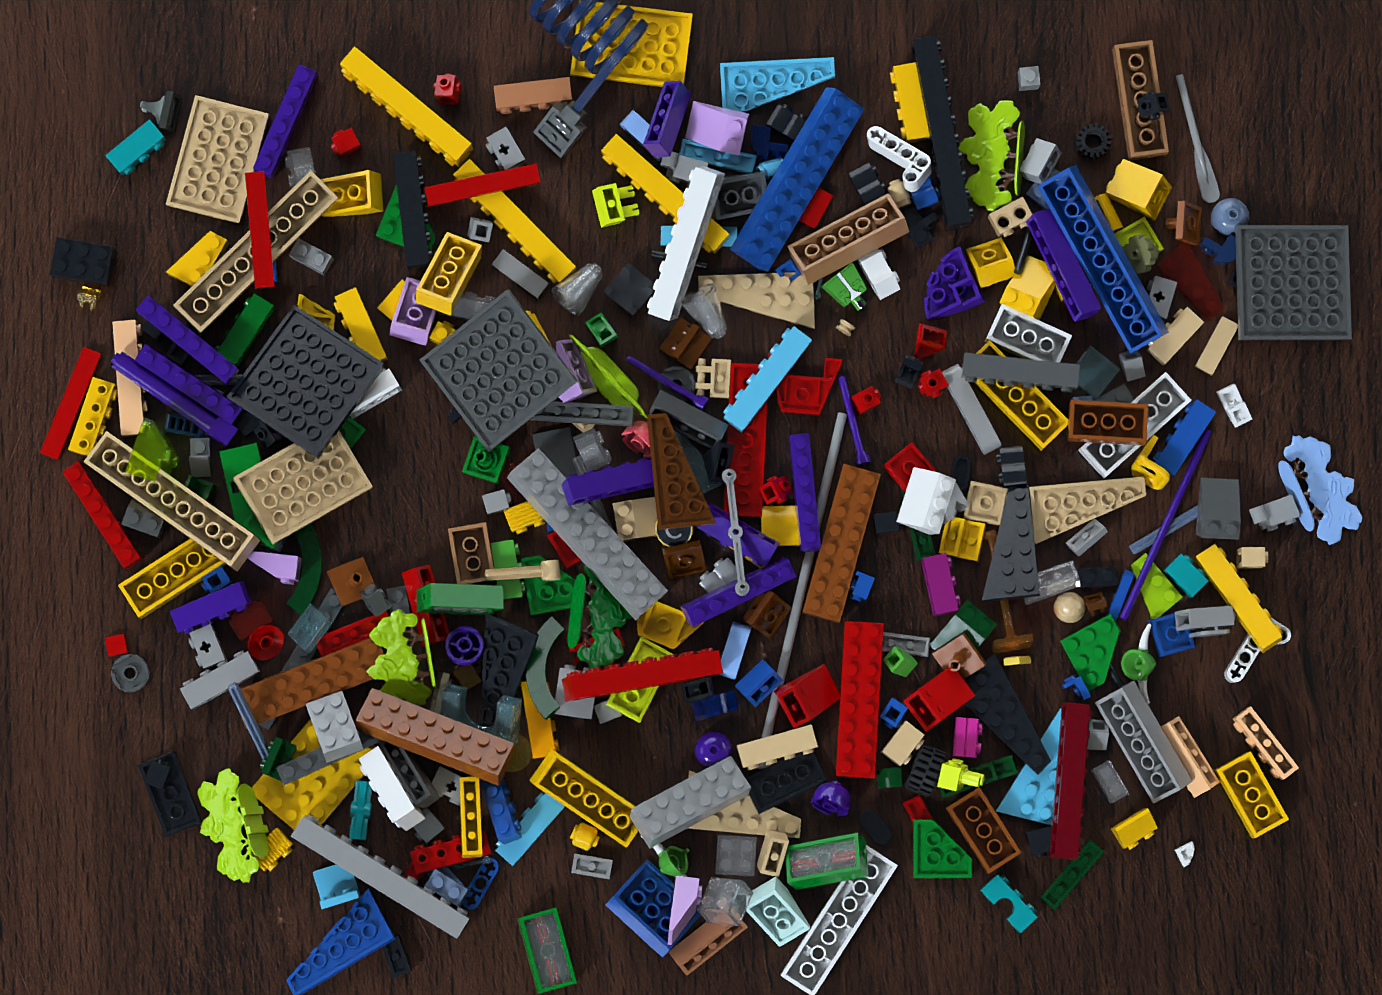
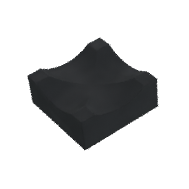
[604,262,655,317]

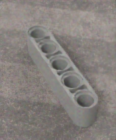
[942,364,1002,455]

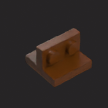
[659,317,712,370]
[661,537,707,580]
[741,590,792,640]

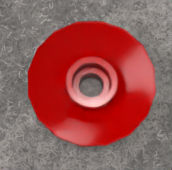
[248,624,284,660]

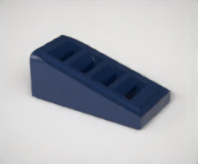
[164,412,205,438]

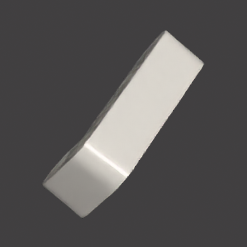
[867,126,932,192]
[1224,618,1291,683]

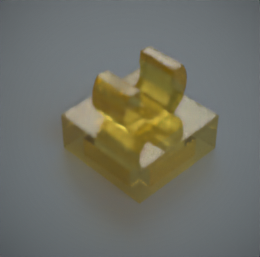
[77,286,101,310]

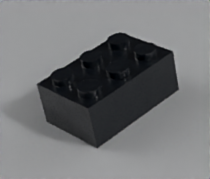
[50,237,116,287]

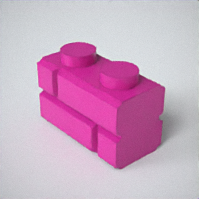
[952,717,982,758]

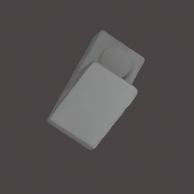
[189,438,211,477]
[942,483,969,524]

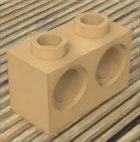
[988,197,1032,237]
[1236,547,1268,569]

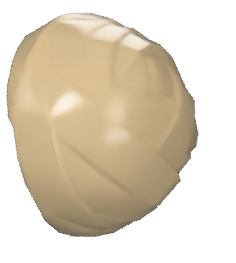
[1054,592,1086,623]

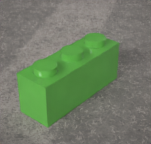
[490,540,526,601]

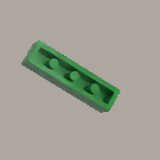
[215,293,275,368]

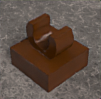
[1083,592,1107,617]

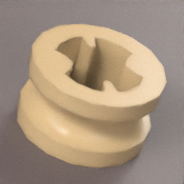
[836,319,855,336]

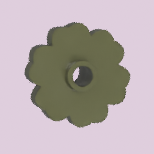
[1124,234,1159,274]

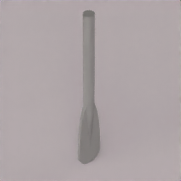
[1176,74,1220,203]

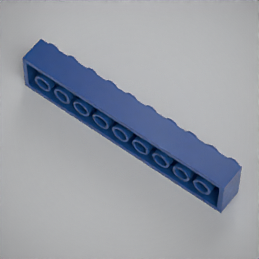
[730,87,864,271]
[1038,165,1169,354]

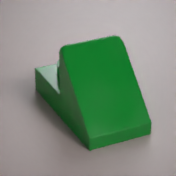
[585,313,618,348]

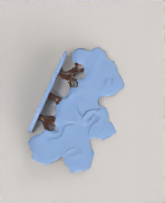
[1278,435,1363,545]

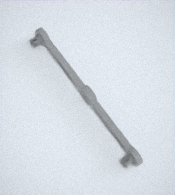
[722,469,750,596]

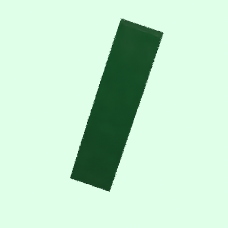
[937,755,1019,798]

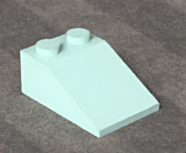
[744,876,810,947]

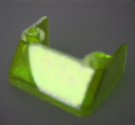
[125,418,179,482]

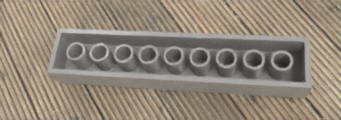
[507,448,668,620]
[291,814,470,939]

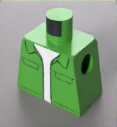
[821,263,867,311]

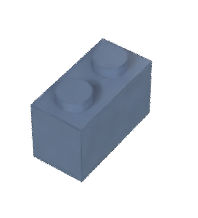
[425,869,470,906]

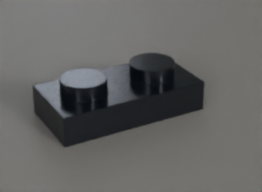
[1078,567,1118,588]
[382,934,412,978]

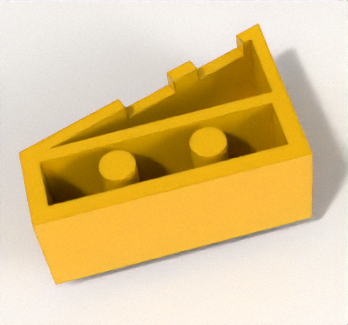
[166,231,230,287]

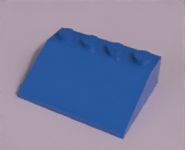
[606,859,704,957]

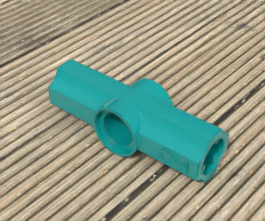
[349,781,372,840]

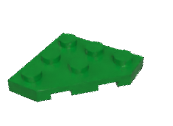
[376,184,436,250]
[521,555,588,616]
[1060,614,1121,691]
[913,819,972,878]

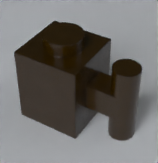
[451,657,483,693]

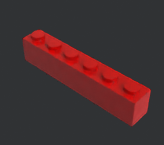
[62,461,143,570]

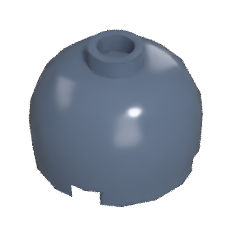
[1211,198,1249,237]

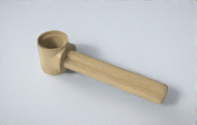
[485,560,561,581]

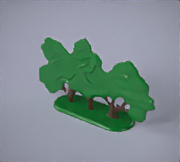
[567,565,633,669]

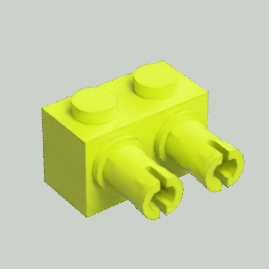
[592,183,639,228]
[937,759,985,791]

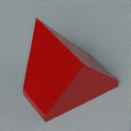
[914,324,947,361]

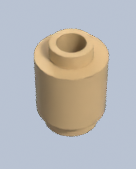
[887,179,911,208]

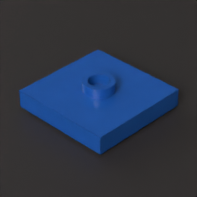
[1148,613,1195,657]

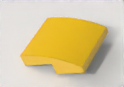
[761,505,799,546]
[939,517,987,562]

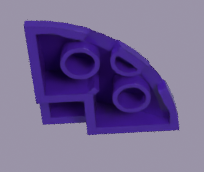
[924,246,985,321]

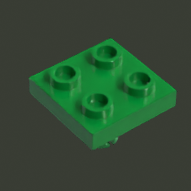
[462,436,511,484]

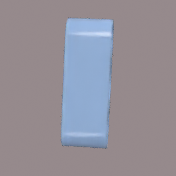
[620,110,662,161]
[719,621,751,680]

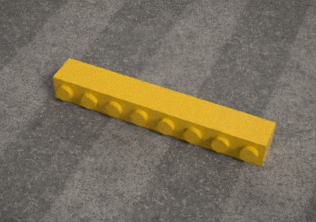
[601,134,730,254]
[453,159,577,285]

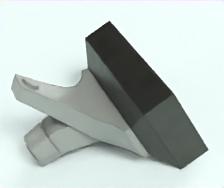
[140,91,182,133]

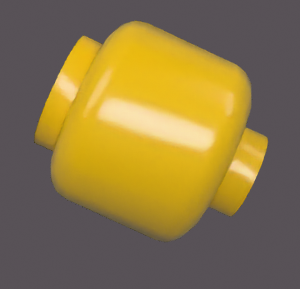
[570,822,600,851]

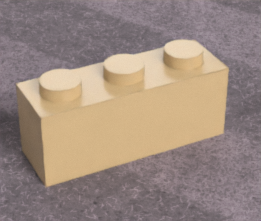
[1146,307,1204,366]

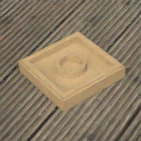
[963,481,1008,526]

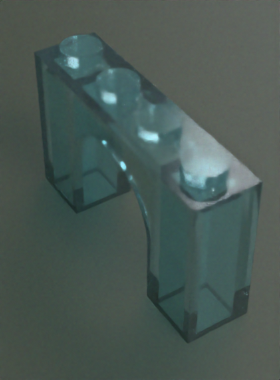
[440,684,522,746]

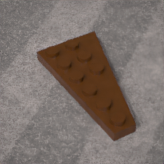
[647,413,716,530]

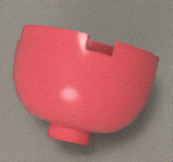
[622,421,651,458]

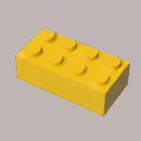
[416,232,482,316]
[1214,751,1289,838]

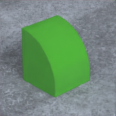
[883,646,918,677]

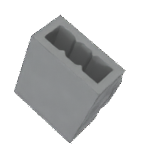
[1175,606,1236,638]
[554,665,595,720]

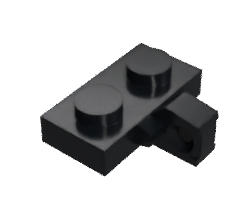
[903,207,939,250]

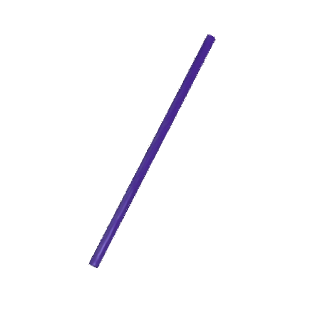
[1120,429,1212,621]

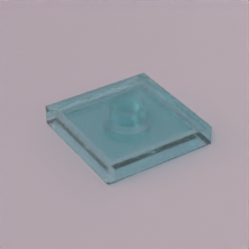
[1076,345,1120,399]
[288,603,332,654]

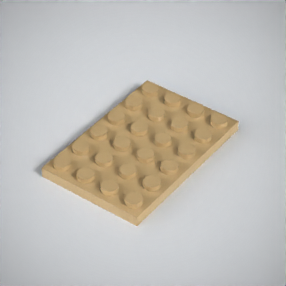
[166,95,270,224]
[233,431,373,545]

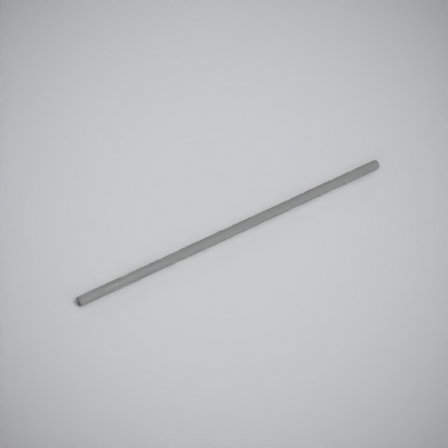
[761,412,847,739]

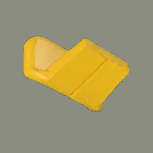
[1131,435,1170,490]

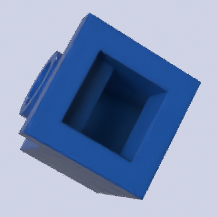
[201,566,233,594]
[850,571,875,602]
[880,698,910,729]

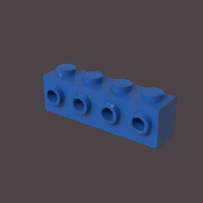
[1153,400,1216,477]
[479,774,522,845]

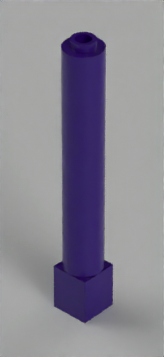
[110,351,238,447]

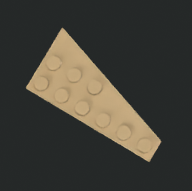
[698,272,815,329]
[1029,477,1146,544]
[689,770,801,838]

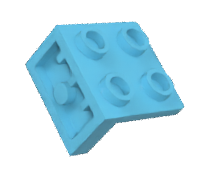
[313,865,361,909]

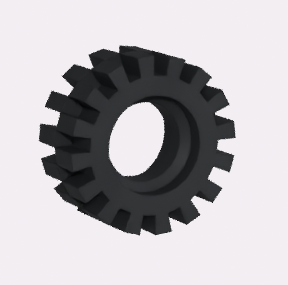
[1076,123,1111,160]

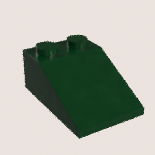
[929,600,997,650]

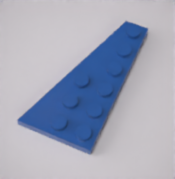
[286,888,396,995]

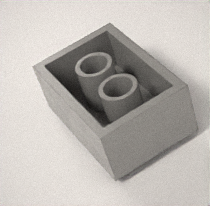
[306,691,363,763]

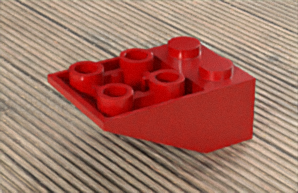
[774,664,841,729]
[903,666,976,732]

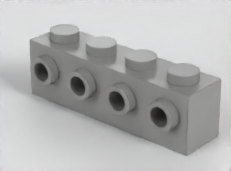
[180,650,261,710]

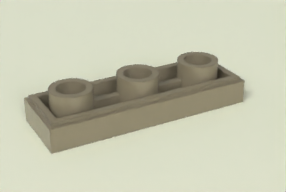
[430,672,451,715]

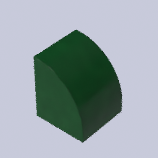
[877,767,902,788]

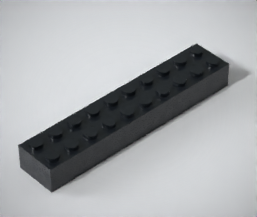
[911,35,974,232]

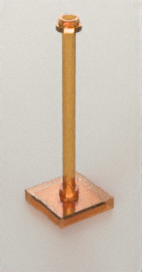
[984,530,1033,654]

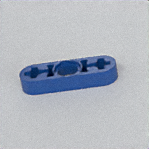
[1107,569,1135,621]
[462,858,499,909]

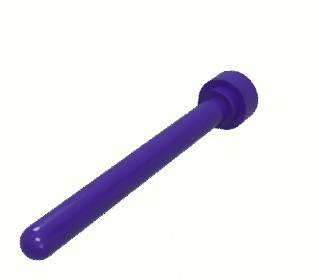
[626,356,708,411]
[838,376,871,466]

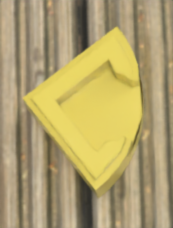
[1004,656,1031,666]

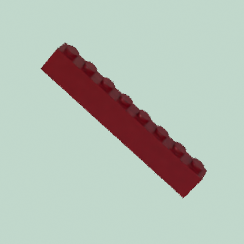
[1049,702,1092,860]

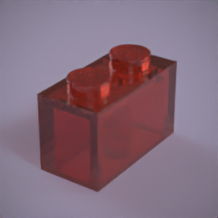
[228,600,275,642]

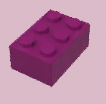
[921,553,961,617]

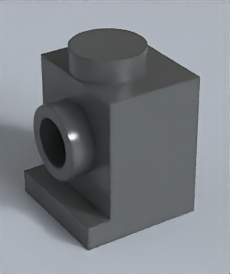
[360,584,392,617]

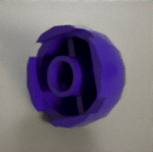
[445,626,484,666]
[695,732,733,768]
[811,781,851,817]

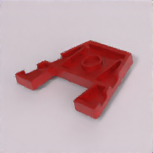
[768,353,842,415]

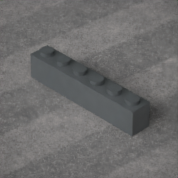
[961,353,1080,393]

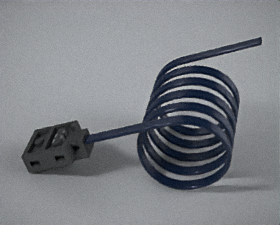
[529,0,649,158]

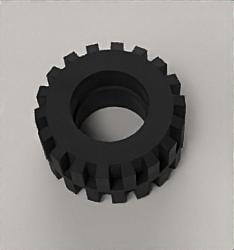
[906,744,946,797]

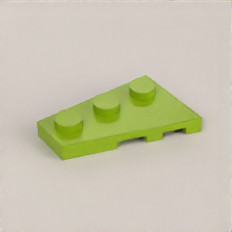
[1130,553,1183,619]

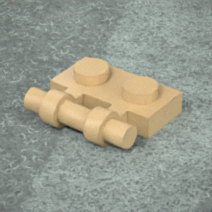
[695,358,731,399]

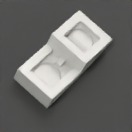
[1216,384,1252,428]

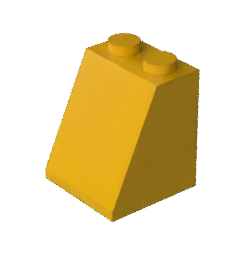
[1106,159,1172,221]

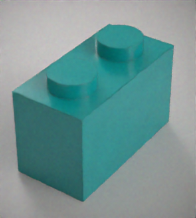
[1163,554,1208,598]

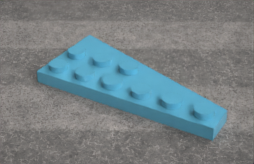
[720,57,835,113]
[996,708,1061,826]

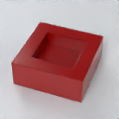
[105,634,128,657]

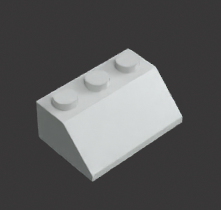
[350,368,402,419]
[896,467,956,535]

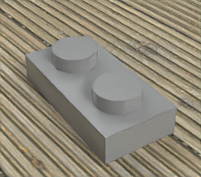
[1066,518,1108,556]
[571,854,613,879]

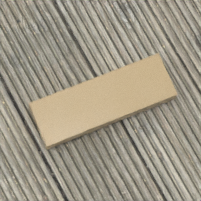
[1195,316,1238,376]

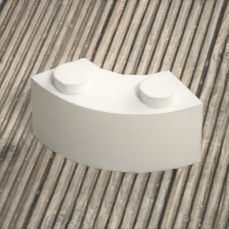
[857,248,900,300]

